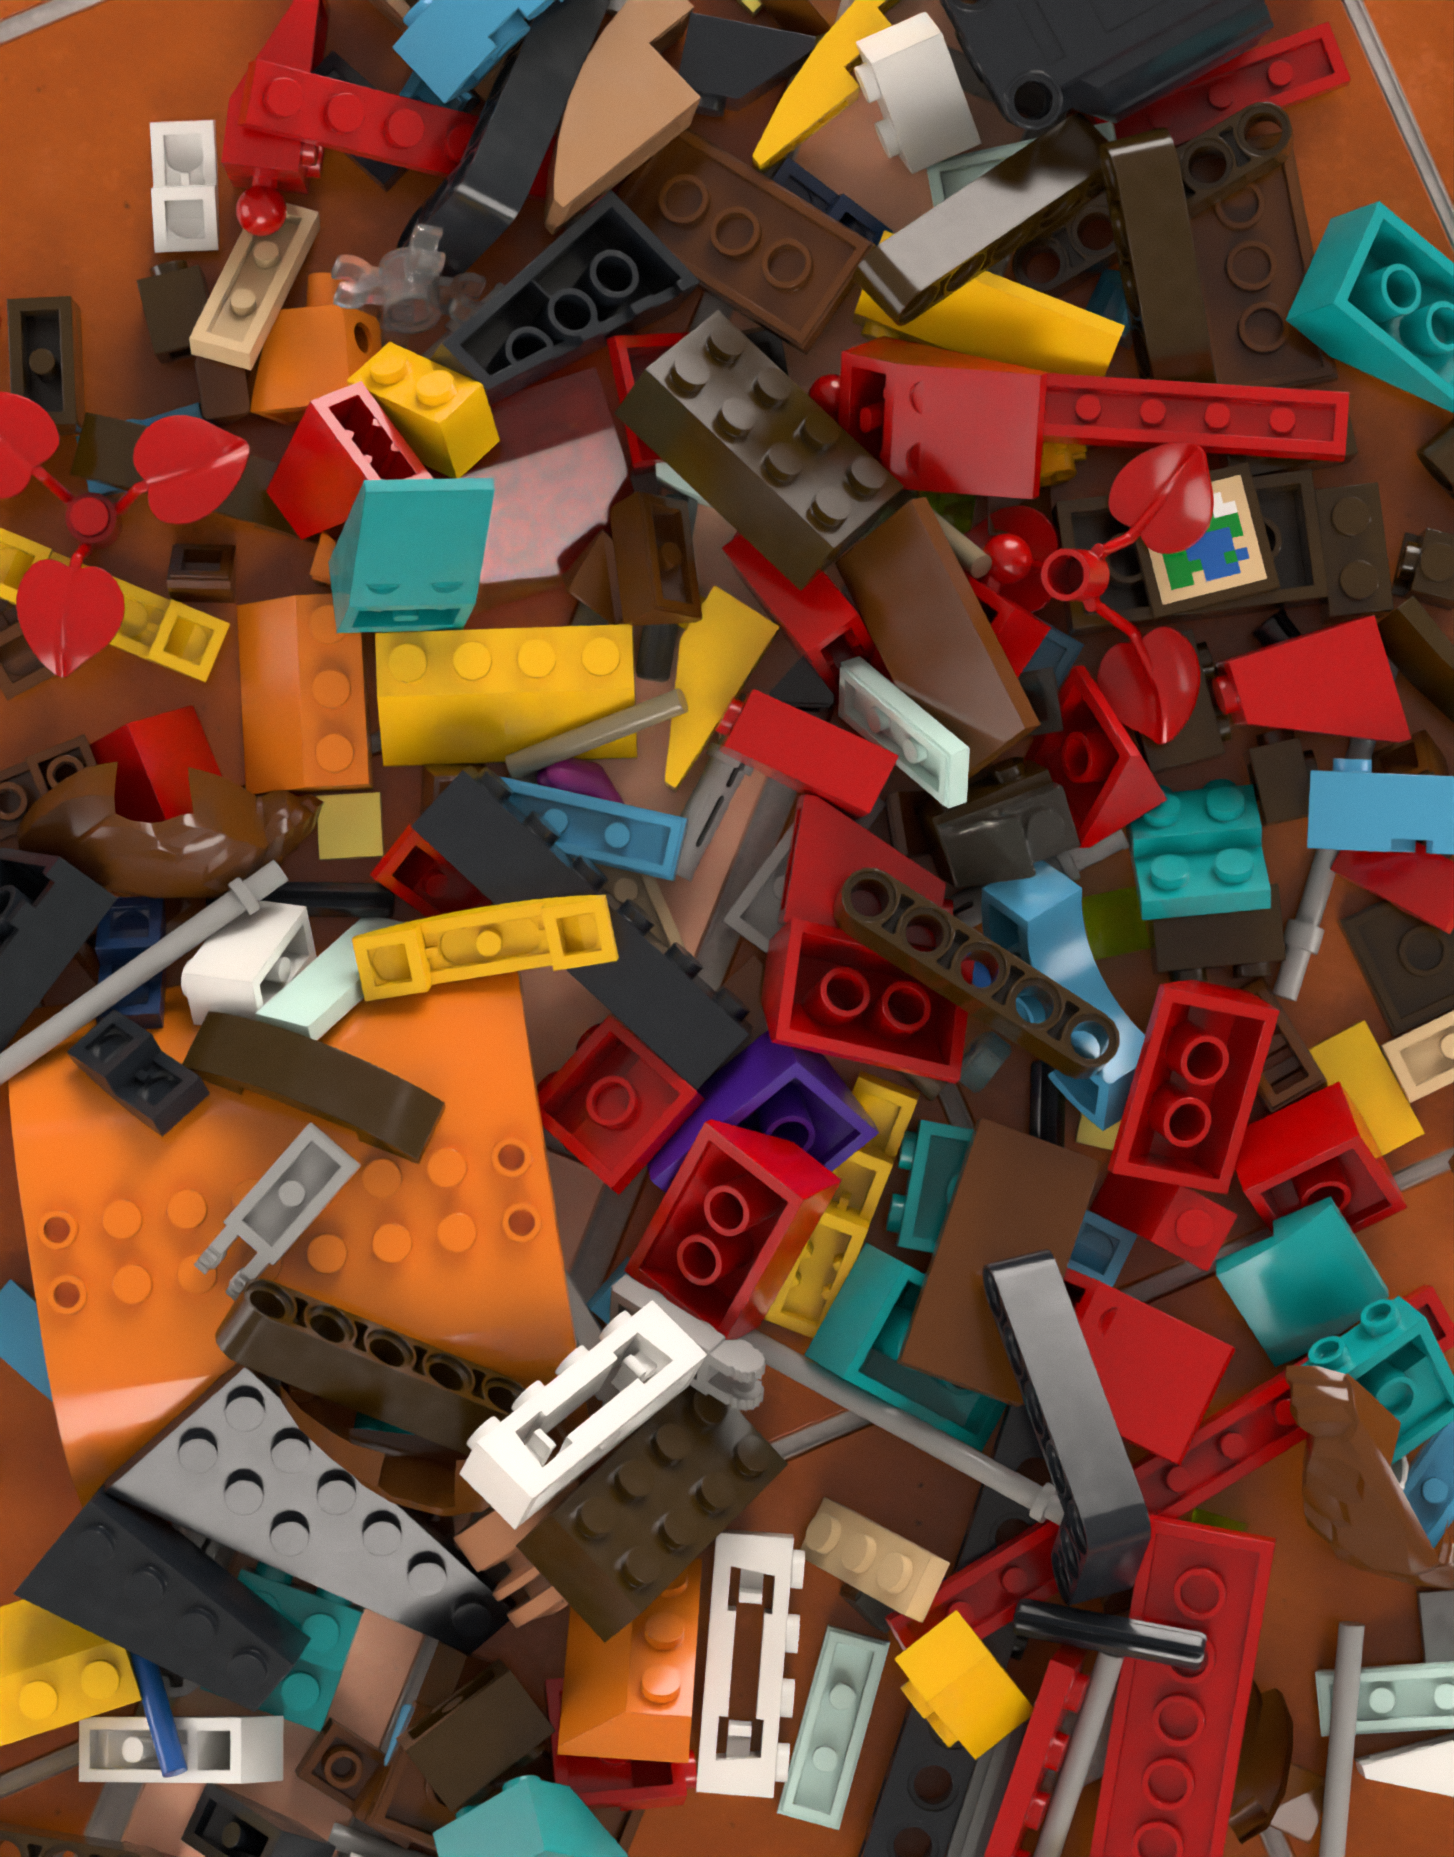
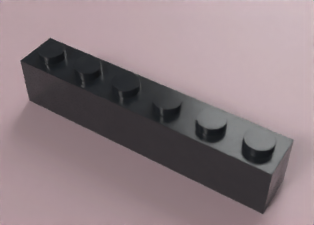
[411,765,753,1090]

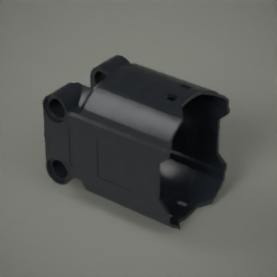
[939,0,1274,130]

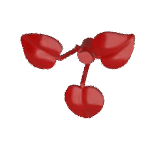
[0,392,250,678]
[963,442,1214,745]

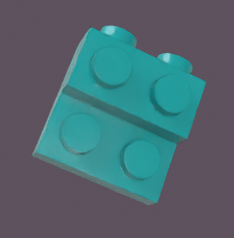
[1126,779,1271,920]
[886,1120,974,1253]
[1301,1296,1454,1465]
[200,1561,366,1732]

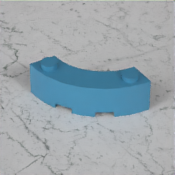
[392,0,564,104]
[1307,758,1454,855]
[981,855,1145,1131]

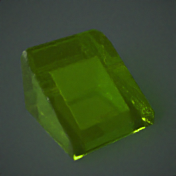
[1082,886,1151,961]

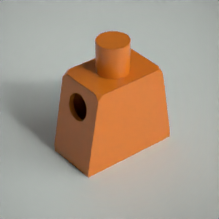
[250,272,382,426]

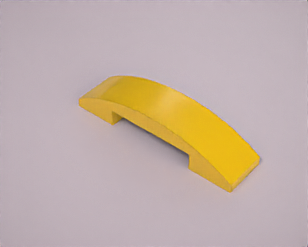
[0,528,230,683]
[352,895,619,1002]

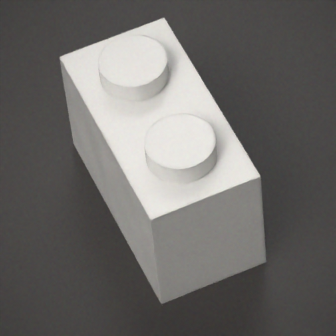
[854,12,982,174]
[181,900,317,1025]

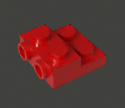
[537,1014,705,1195]
[544,1678,697,1811]

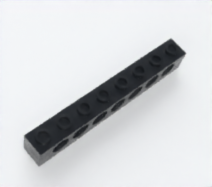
[858,1403,1054,1857]

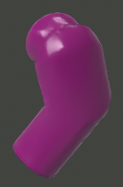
[536,757,625,804]

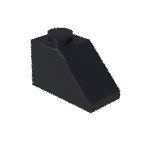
[679,12,816,117]
[181,1783,336,1857]

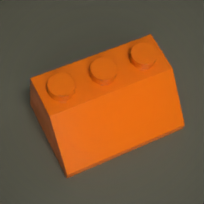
[237,593,374,796]
[558,1558,702,1763]

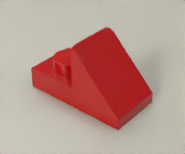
[370,824,493,918]

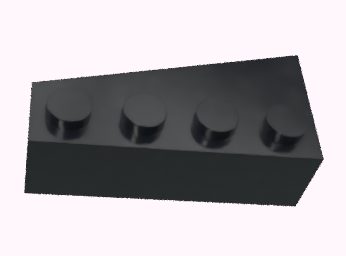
[430,190,700,406]
[0,847,117,1053]
[13,1476,311,1712]

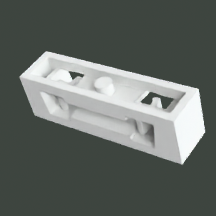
[459,1300,707,1530]
[696,1529,805,1798]

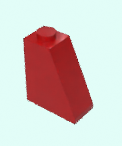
[266,381,433,540]
[722,531,876,706]
[1212,615,1412,743]
[715,689,899,821]
[777,794,953,949]

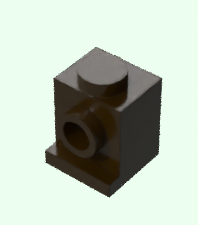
[1391,528,1454,610]
[1243,729,1318,827]

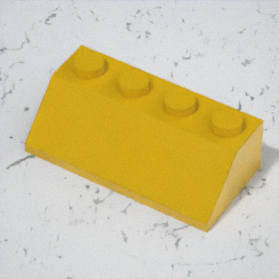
[852,230,1125,377]
[375,624,638,767]
[0,1599,142,1747]

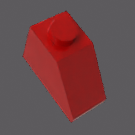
[1088,1171,1238,1272]

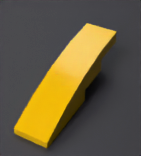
[752,0,902,175]
[764,1070,920,1338]

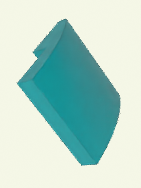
[1216,1196,1389,1367]

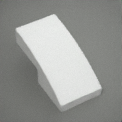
[150,120,219,253]

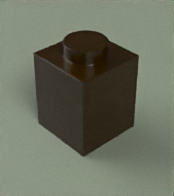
[137,260,210,364]

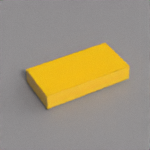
[1308,1020,1425,1156]

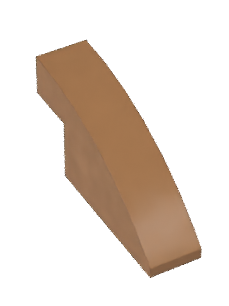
[544,0,701,235]

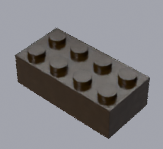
[614,310,904,591]
[1051,469,1328,636]
[516,1385,788,1642]

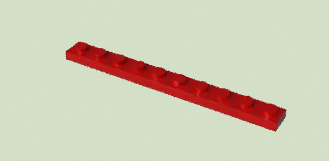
[884,1284,1454,1651]

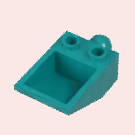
[328,478,495,633]

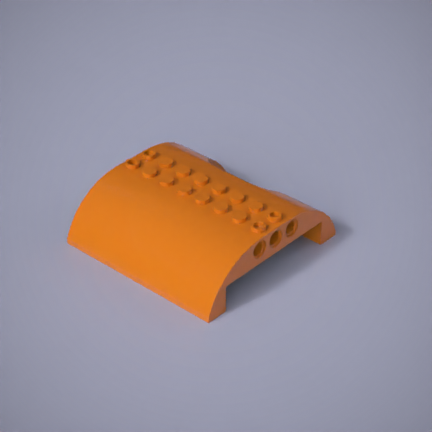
[7,971,591,1508]

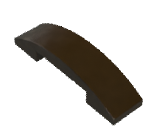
[69,412,320,544]
[182,1011,446,1164]

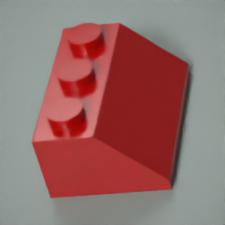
[761,917,975,1084]
[1108,979,1280,1194]
[624,1119,842,1340]

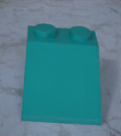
[1286,201,1454,413]
[805,1243,1007,1452]

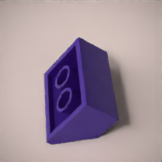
[647,1030,879,1193]

